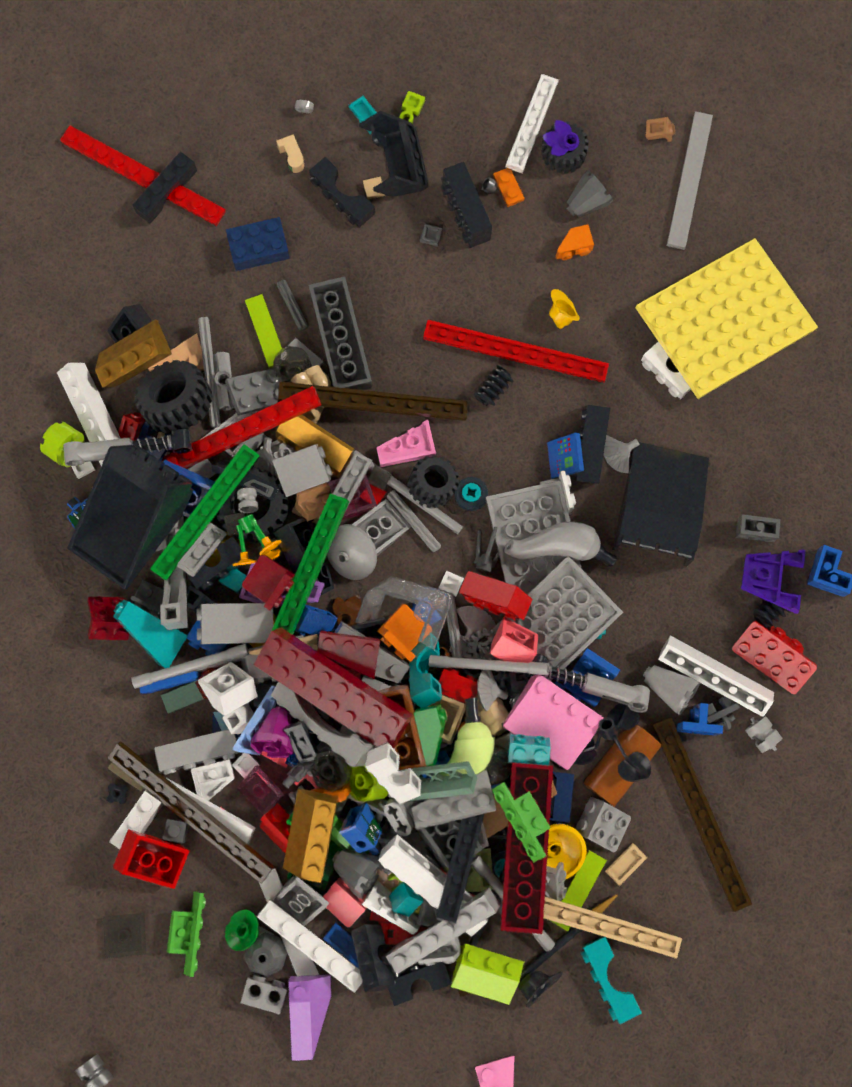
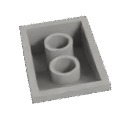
[352,499,411,556]
[273,876,329,926]

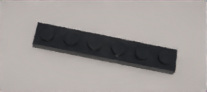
[435,813,485,924]

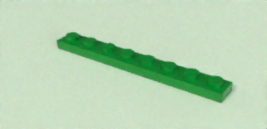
[150,444,260,581]
[270,493,349,635]

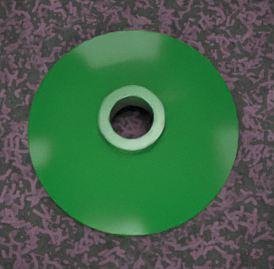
[225,910,259,951]

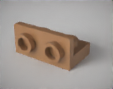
[295,482,331,521]

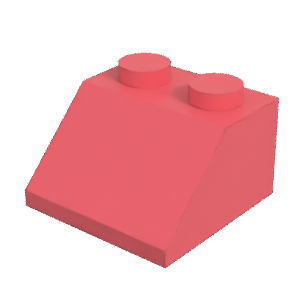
[490,617,538,663]

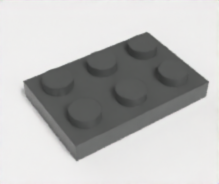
[225,367,284,416]

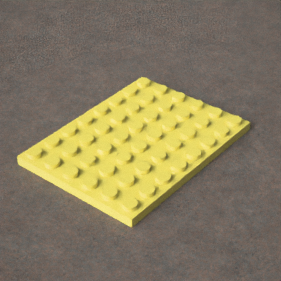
[635,239,818,399]

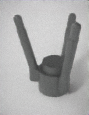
[474,526,499,572]

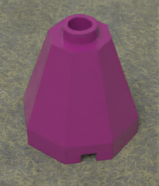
[250,707,294,758]

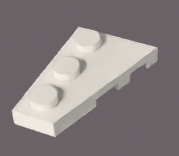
[362,880,420,935]

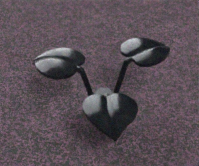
[574,703,651,782]

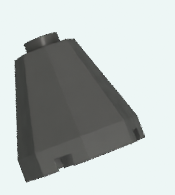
[567,170,614,217]
[332,848,383,899]
[244,932,288,977]

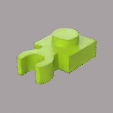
[400,91,425,124]

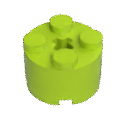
[40,422,85,467]
[347,765,389,802]

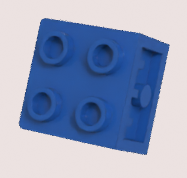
[563,648,620,707]

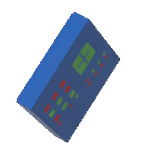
[547,433,584,479]

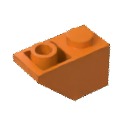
[556,224,594,260]

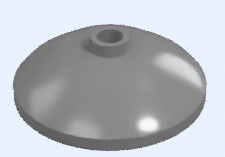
[327,524,377,580]

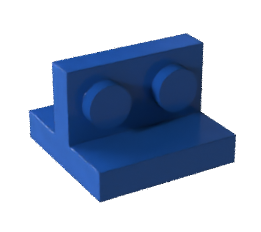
[676,703,723,736]

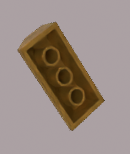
[95,320,172,387]
[276,415,354,478]
[283,788,338,883]

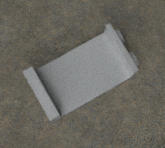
[196,603,273,644]

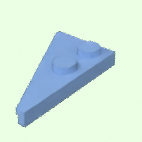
[232,686,277,755]

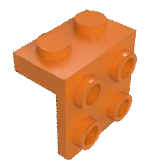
[377,604,430,662]

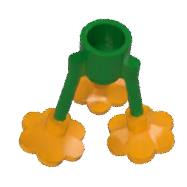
[233,514,281,566]

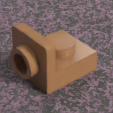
[646,117,675,142]

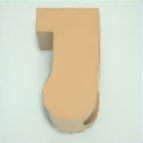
[277,135,304,173]

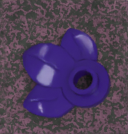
[543,120,579,156]

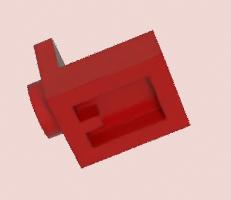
[118,412,146,441]

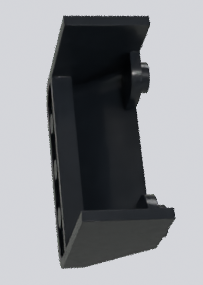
[359,111,429,197]

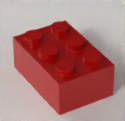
[459,571,533,621]
[113,829,190,889]

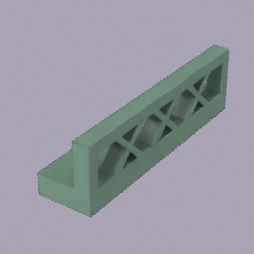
[398,761,477,801]

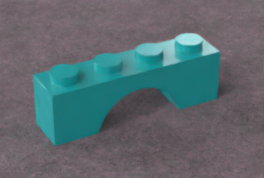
[409,632,442,708]
[580,936,642,1024]

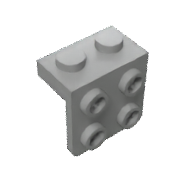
[576,796,631,852]

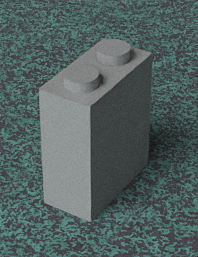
[272,444,333,497]

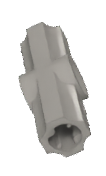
[213,352,235,411]

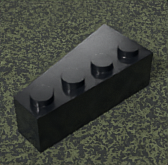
[573,405,610,484]
[273,517,334,595]

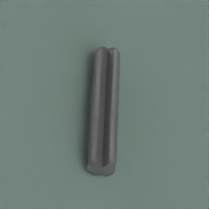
[277,280,308,331]

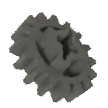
[466,628,503,671]

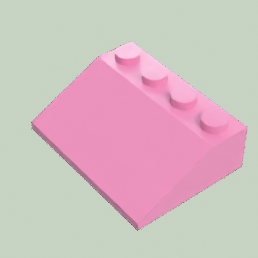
[502,674,603,770]

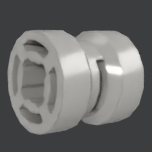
[237,488,258,513]

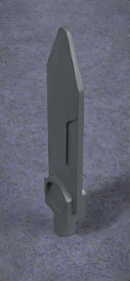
[283,727,342,788]

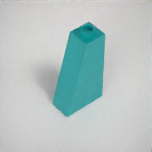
[113,599,187,668]

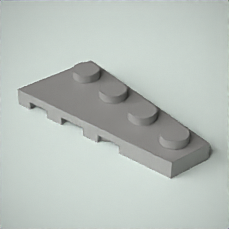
[412,770,497,829]

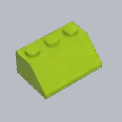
[451,944,524,1005]

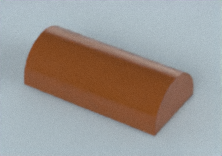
[379,685,426,770]
[582,725,661,807]

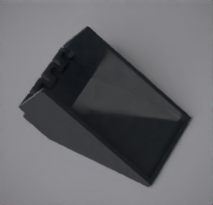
[612,442,709,567]
[67,445,193,589]

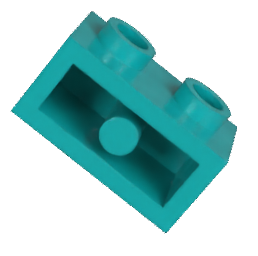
[508,734,551,765]

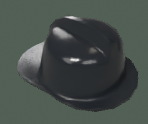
[518,971,563,1007]

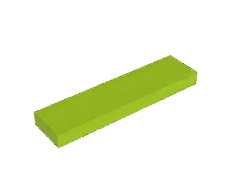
[245,294,287,369]
[550,850,607,931]

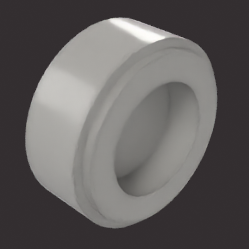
[295,100,314,113]

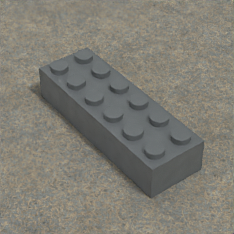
[309,277,372,390]

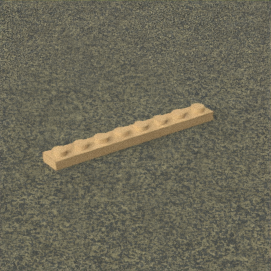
[544,897,682,958]

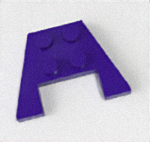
[741,550,806,614]

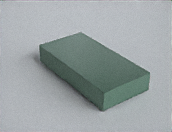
[161,680,205,714]

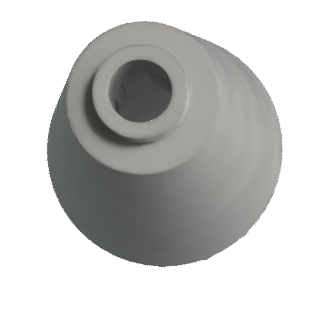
[643,665,700,715]

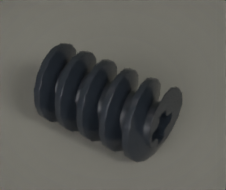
[474,365,514,406]
[753,590,791,628]

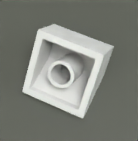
[198,662,257,716]

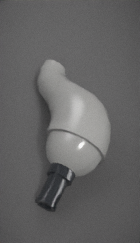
[504,522,617,567]

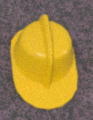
[549,289,580,329]

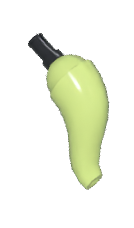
[438,698,494,776]

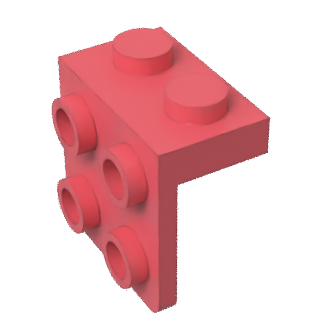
[323,877,367,927]

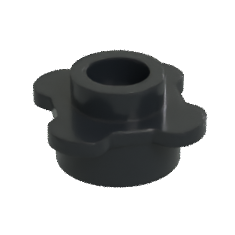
[107,783,128,804]

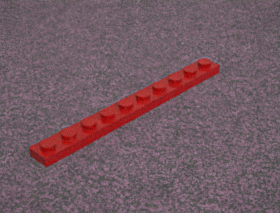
[60,125,226,226]
[423,320,609,383]
[161,386,321,469]

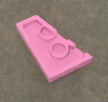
[376,420,436,467]
[475,1055,514,1087]

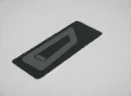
[239,472,279,501]

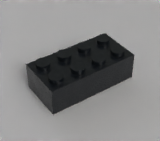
[441,162,492,248]

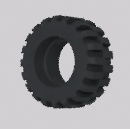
[135,360,212,434]
[216,467,289,543]

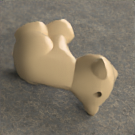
[291,365,332,424]

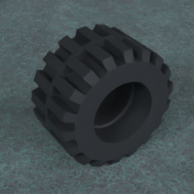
[541,122,589,174]
[407,455,459,508]

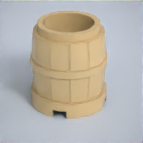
[464,692,509,737]

